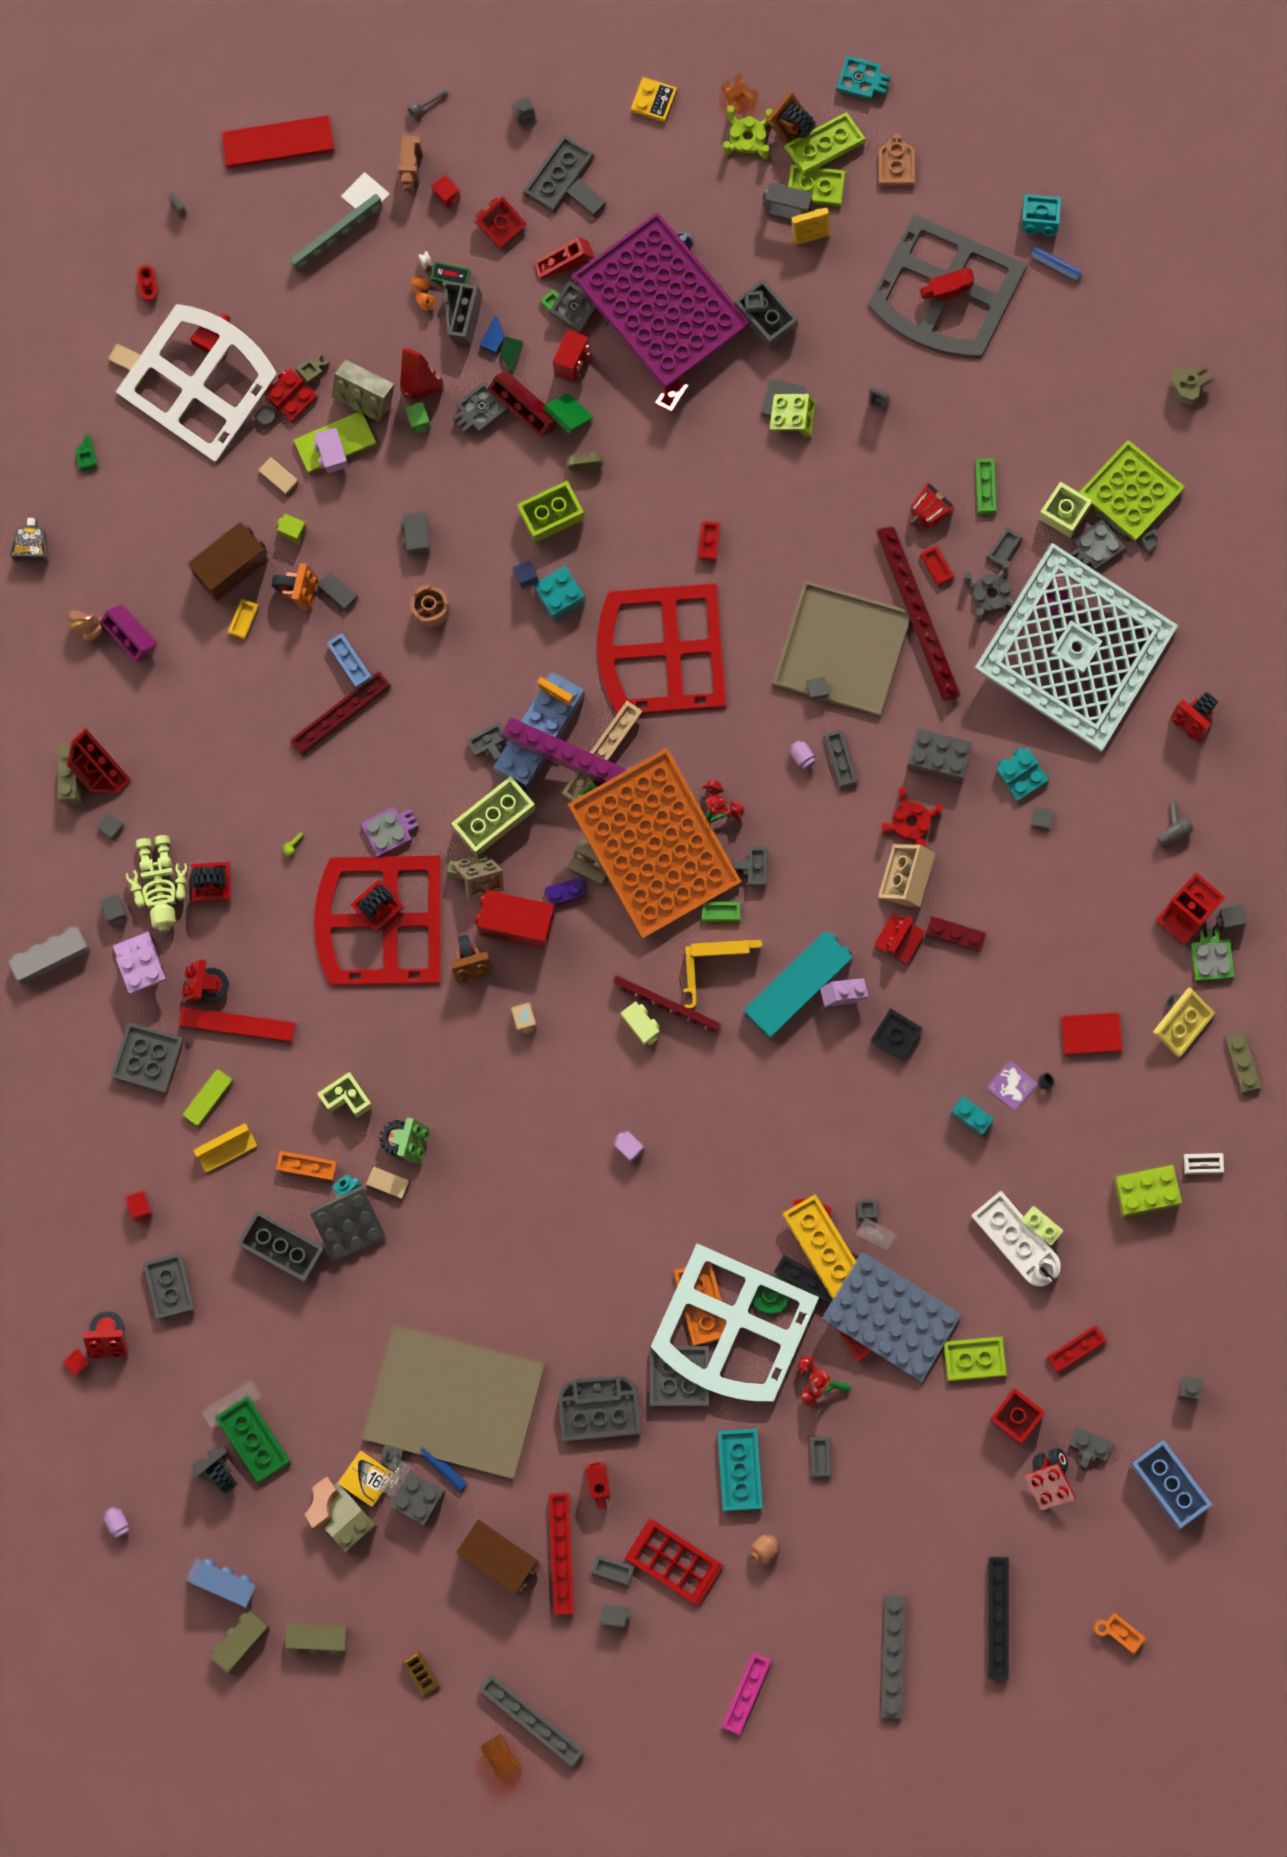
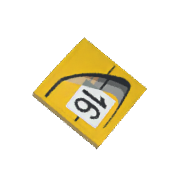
[338,1450,395,1507]

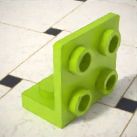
[770,394,816,437]

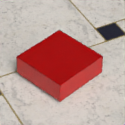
[63,1349,91,1377]

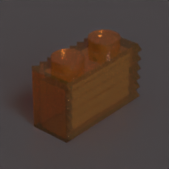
[479,1733,522,1781]

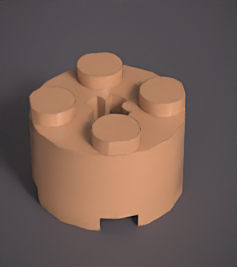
[410,585,449,628]

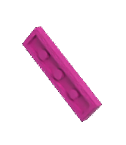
[721,1653,771,1736]

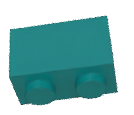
[950,1096,994,1137]

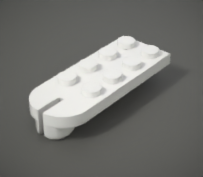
[971,1191,1061,1287]

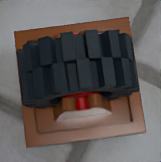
[766,92,816,144]

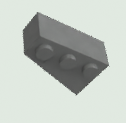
[443,281,483,345]

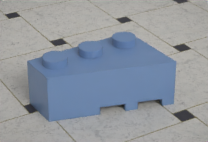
[186,1558,256,1607]

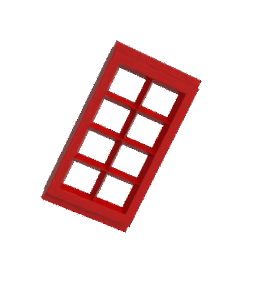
[625,1518,724,1606]

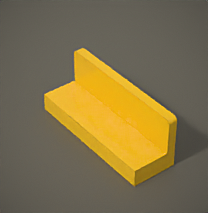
[193,1123,257,1173]

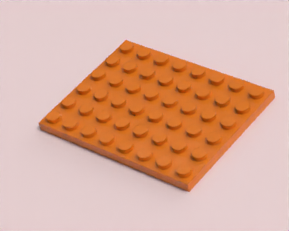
[567,748,741,938]

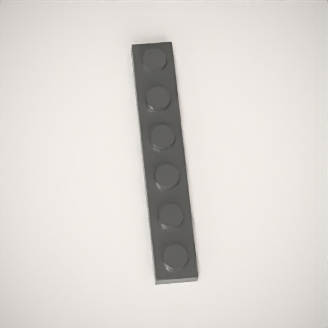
[881,1595,905,1718]
[479,1674,584,1767]

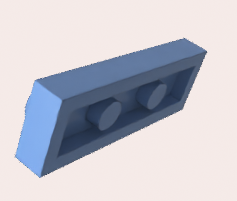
[327,633,373,689]

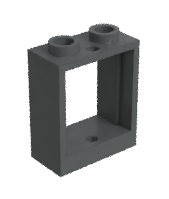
[762,183,813,221]

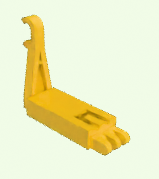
[683,940,762,1009]

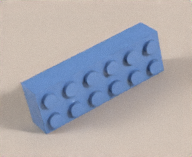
[494,672,585,791]

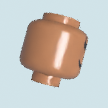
[750,1535,780,1565]

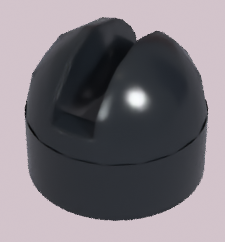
[1038,1073,1055,1090]

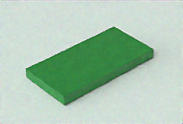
[215,1395,291,1484]

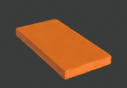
[673,1262,727,1346]

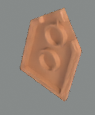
[878,133,915,186]

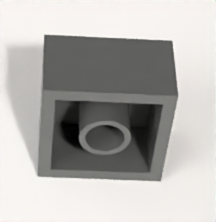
[390,1471,445,1527]

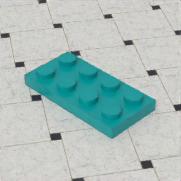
[718,1428,763,1511]

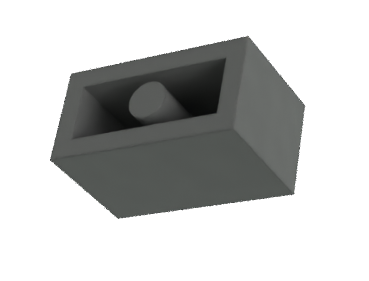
[400,512,430,556]

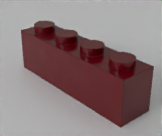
[487,371,558,437]

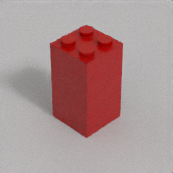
[475,890,556,949]

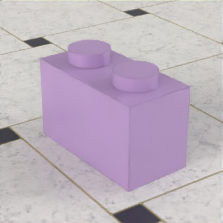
[313,427,348,474]
[820,978,869,1007]

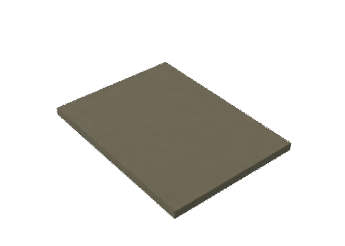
[362,1324,545,1479]

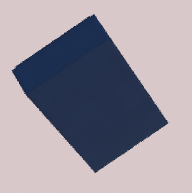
[512,561,539,589]

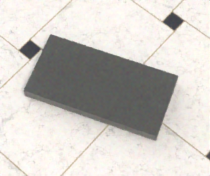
[523,135,594,213]

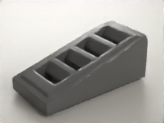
[868,386,890,410]

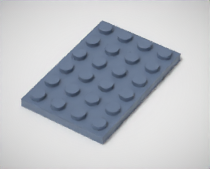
[821,1252,962,1382]

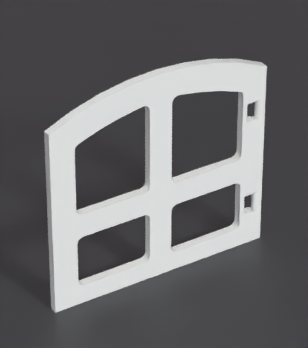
[116,304,278,462]

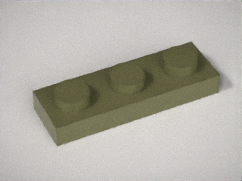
[1225,1032,1261,1094]

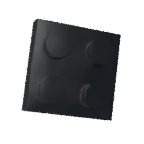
[870,1008,923,1062]

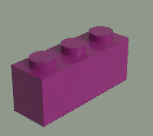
[100,604,158,663]

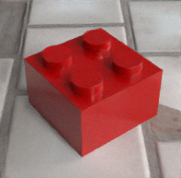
[552,329,591,383]
[989,1388,1046,1445]

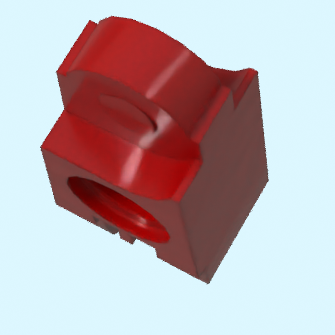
[919,268,975,301]

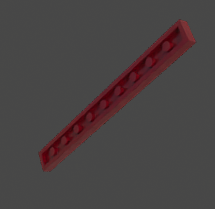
[876,527,961,701]

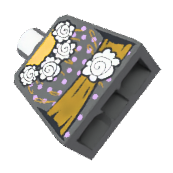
[10,518,49,562]

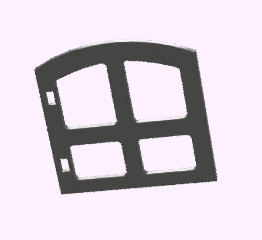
[868,214,1027,357]

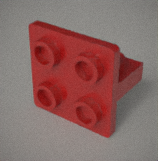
[874,913,925,964]

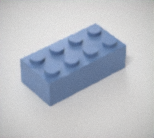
[1130,1439,1212,1529]

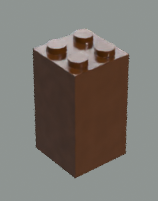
[188,521,268,602]
[456,1520,540,1595]

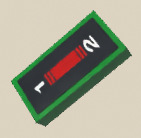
[430,262,471,284]

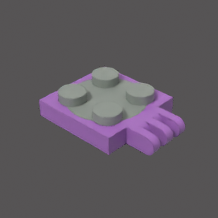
[361,806,419,857]

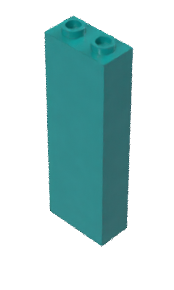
[743,930,853,1040]

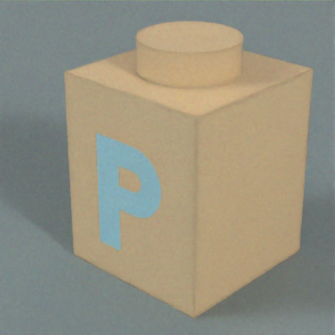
[511,1002,537,1034]

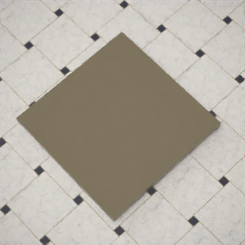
[772,580,910,717]

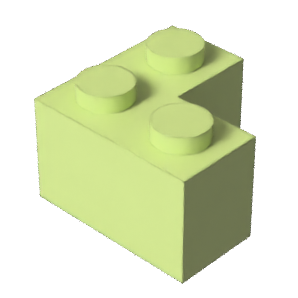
[317,1072,373,1118]

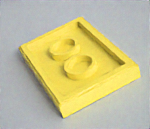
[1153,988,1215,1057]

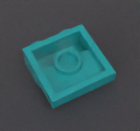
[1021,194,1061,236]
[996,747,1049,802]

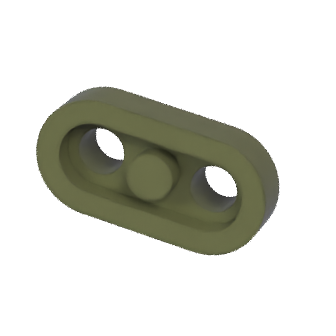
[566,452,604,470]

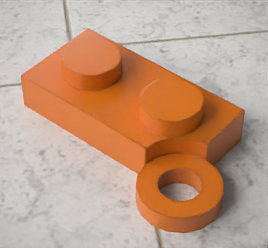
[1094,1612,1146,1654]

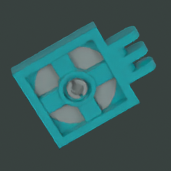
[836,55,891,100]

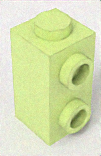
[621,1001,660,1046]

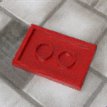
[1061,1012,1123,1055]

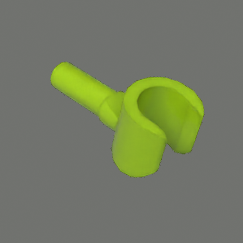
[283,832,304,857]

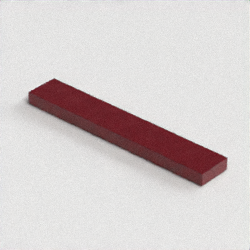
[290,671,391,755]

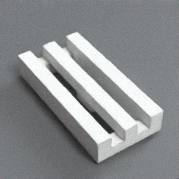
[1183,1153,1224,1175]

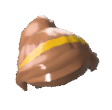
[66,610,104,642]

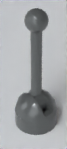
[407,89,448,119]

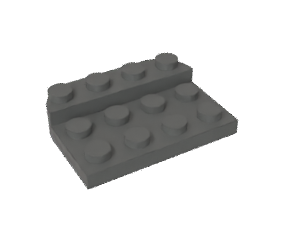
[558,1375,641,1441]

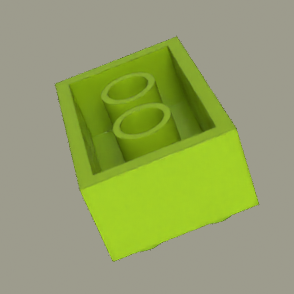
[517,480,585,544]
[1113,1165,1182,1218]

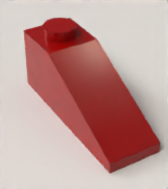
[534,237,595,279]

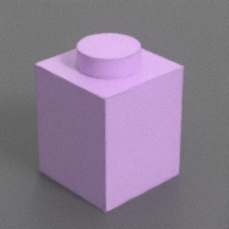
[614,1131,644,1163]

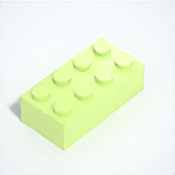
[451,776,536,856]

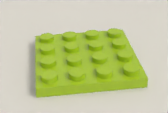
[1079,440,1185,542]

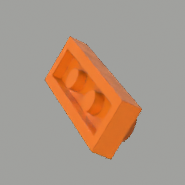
[276,1151,337,1181]

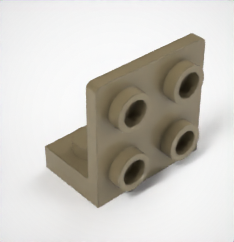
[453,854,504,900]

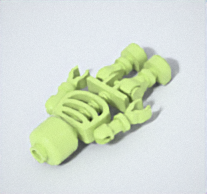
[126,835,188,932]

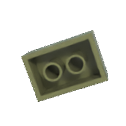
[332,359,394,422]

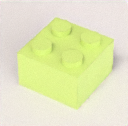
[1039,482,1092,538]

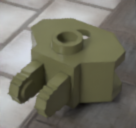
[1169,365,1214,407]

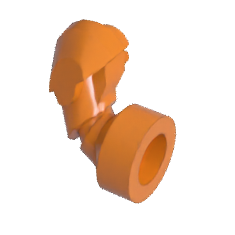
[411,276,436,310]

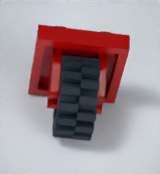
[1170,692,1219,743]
[191,862,231,903]
[350,879,405,933]

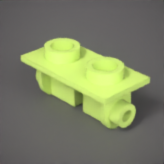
[1021,1206,1063,1245]

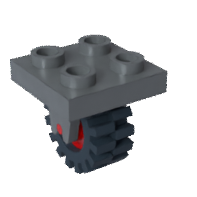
[190,1445,238,1494]

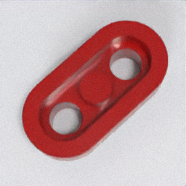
[137,265,158,302]

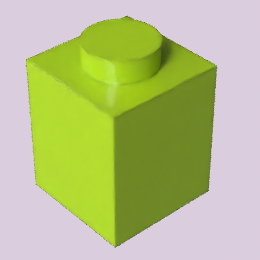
[276,514,307,544]

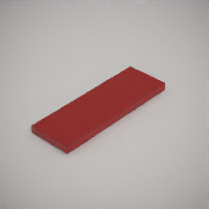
[221,115,335,168]

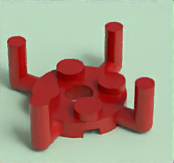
[881,787,943,847]

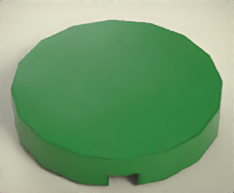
[752,1276,790,1315]

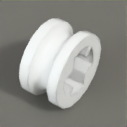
[418,251,433,270]

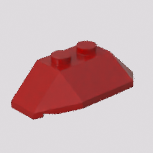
[66,727,131,793]

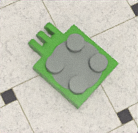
[1190,928,1235,982]

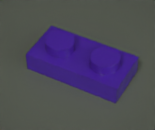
[545,877,587,906]

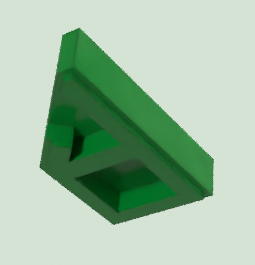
[75,433,98,471]

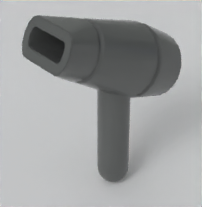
[1157,800,1193,847]

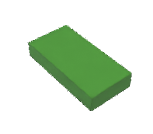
[702,902,740,922]

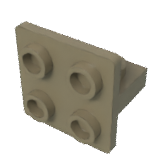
[568,836,606,884]

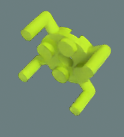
[723,105,773,160]

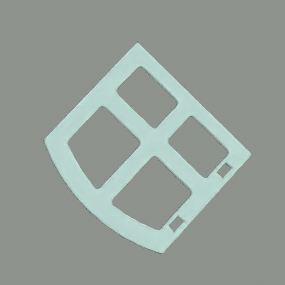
[651,1244,819,1402]

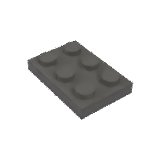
[143,1252,195,1320]

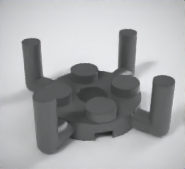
[963,560,1018,621]

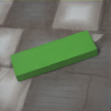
[975,458,997,514]

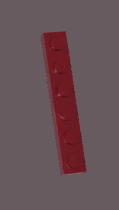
[612,975,721,1033]

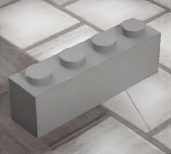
[8,927,90,985]

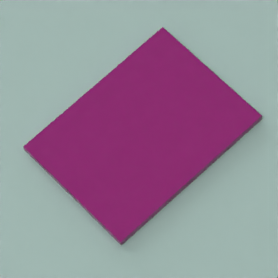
[571,212,751,389]

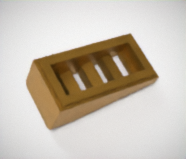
[402,1651,440,1696]

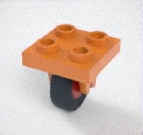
[272,563,318,612]

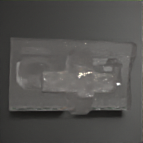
[856,1218,896,1252]
[376,1457,412,1498]

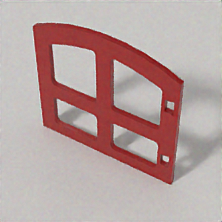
[597,583,726,714]
[314,855,441,985]

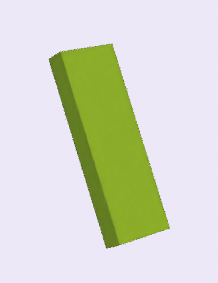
[182,1068,233,1127]

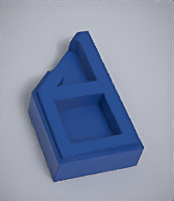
[479,316,505,354]

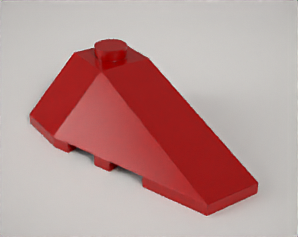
[400,347,444,400]

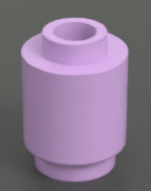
[789,741,816,770]
[103,1507,130,1538]

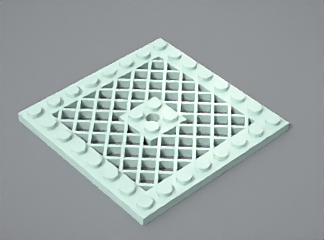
[974,543,1178,752]

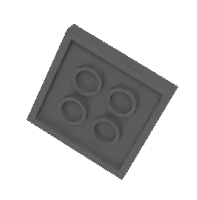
[110,1022,184,1093]
[309,1186,386,1262]
[650,1346,709,1406]

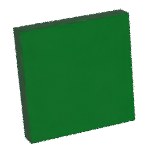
[543,392,594,434]

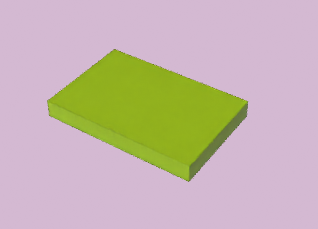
[788,164,846,207]
[944,1336,1007,1382]

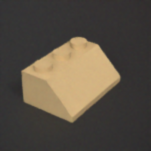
[878,844,935,907]

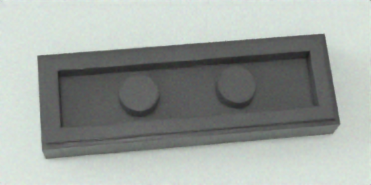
[824,729,858,789]

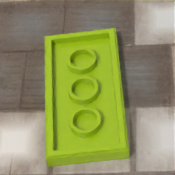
[784,112,866,176]
[294,412,377,474]

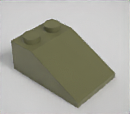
[308,1482,377,1553]

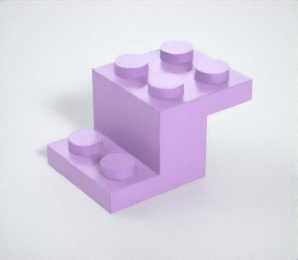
[113,932,166,995]

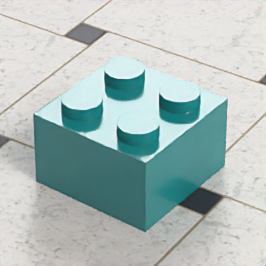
[533,566,586,622]

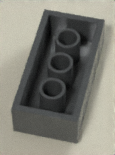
[237,1210,326,1284]

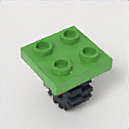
[379,1118,430,1165]

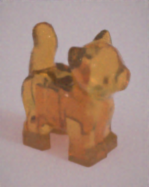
[721,74,759,113]

